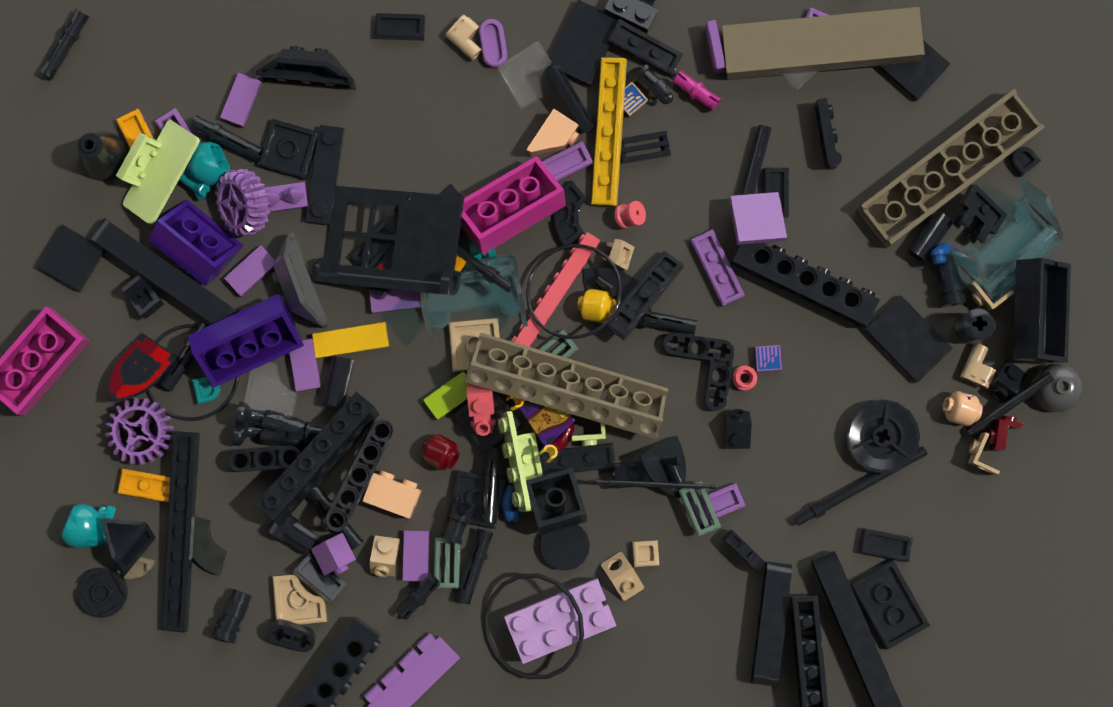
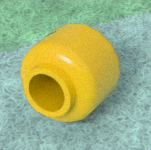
[577,289,616,323]

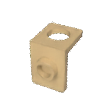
[967,281,1015,312]
[968,432,1000,475]
[601,552,644,601]

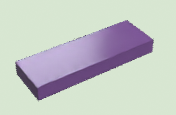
[690,229,745,307]

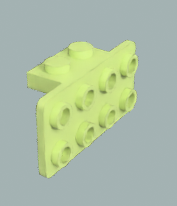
[116,120,200,224]
[497,411,543,512]

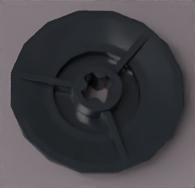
[845,399,920,474]

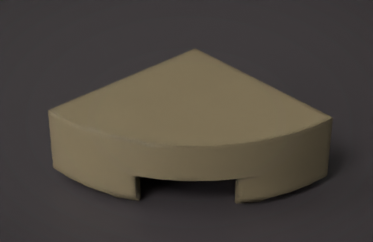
[124,556,157,579]

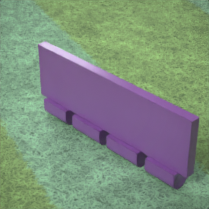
[364,633,460,707]

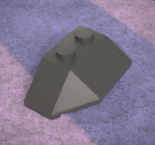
[272,232,329,328]

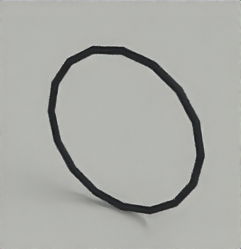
[484,573,584,679]

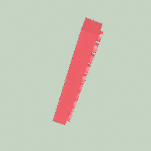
[511,232,600,347]

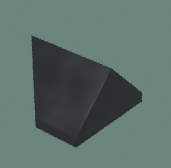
[101,518,156,575]

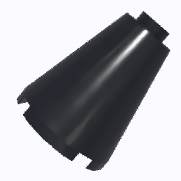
[77,132,129,180]

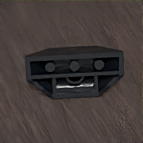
[255,46,356,90]

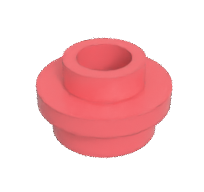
[732,366,757,391]

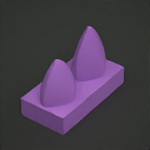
[264,182,308,213]

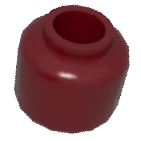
[422,434,460,471]

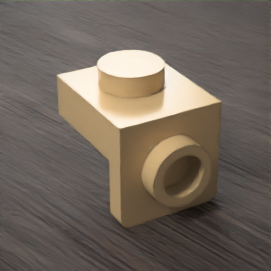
[370,535,400,577]

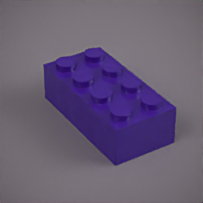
[188,294,304,388]

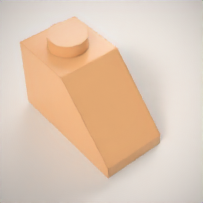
[527,109,580,156]

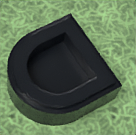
[1010,147,1042,177]

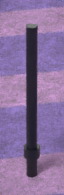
[394,206,513,293]
[794,446,928,526]

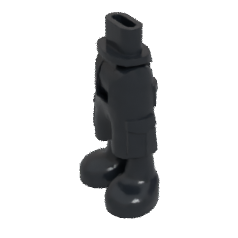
[232,402,322,447]

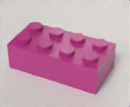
[461,156,566,255]
[0,306,91,416]

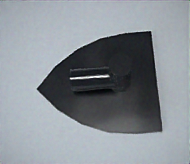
[584,267,638,304]
[639,435,686,498]

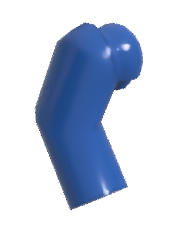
[931,243,951,265]
[501,485,521,522]

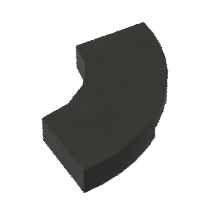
[193,516,227,575]

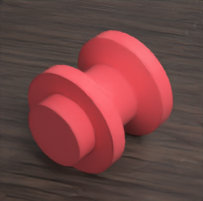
[614,201,646,229]

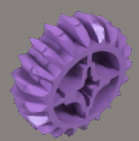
[215,169,270,236]
[105,398,174,465]

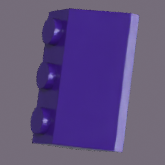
[149,200,243,286]

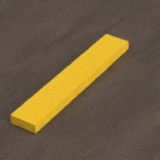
[591,58,627,206]

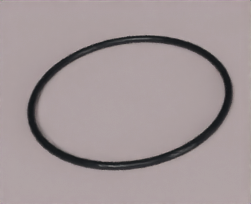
[526,244,622,339]
[146,324,240,421]

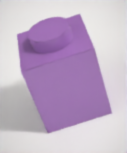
[311,533,356,576]

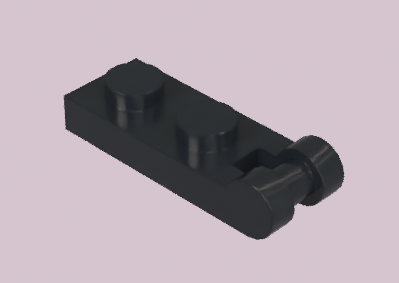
[814,98,842,170]

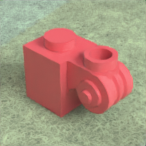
[467,383,496,436]

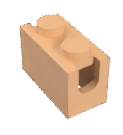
[363,470,422,519]

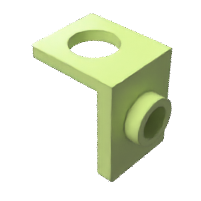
[572,423,606,446]

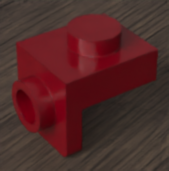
[987,416,1024,451]

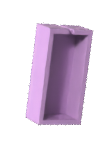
[504,578,616,664]

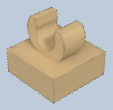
[602,239,635,270]

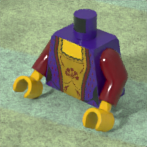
[506,396,575,463]

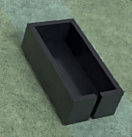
[1012,258,1071,363]

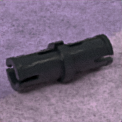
[396,573,441,620]

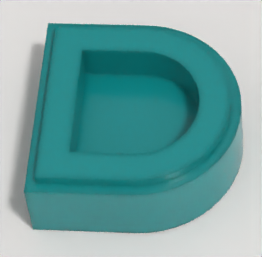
[192,377,221,404]

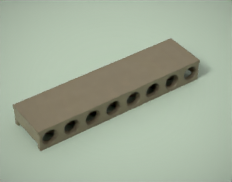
[722,7,925,80]
[856,89,1045,248]
[464,332,669,439]

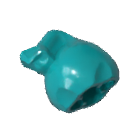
[180,142,230,200]
[61,504,116,549]

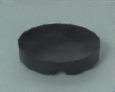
[540,525,590,571]
[77,568,128,618]

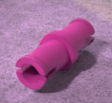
[672,70,721,111]

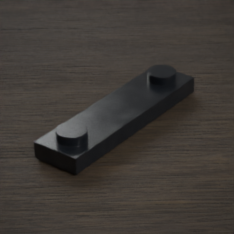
[306,125,345,225]
[605,250,684,341]

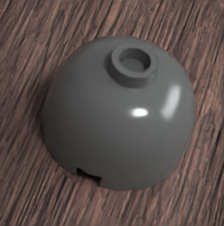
[1030,363,1083,413]

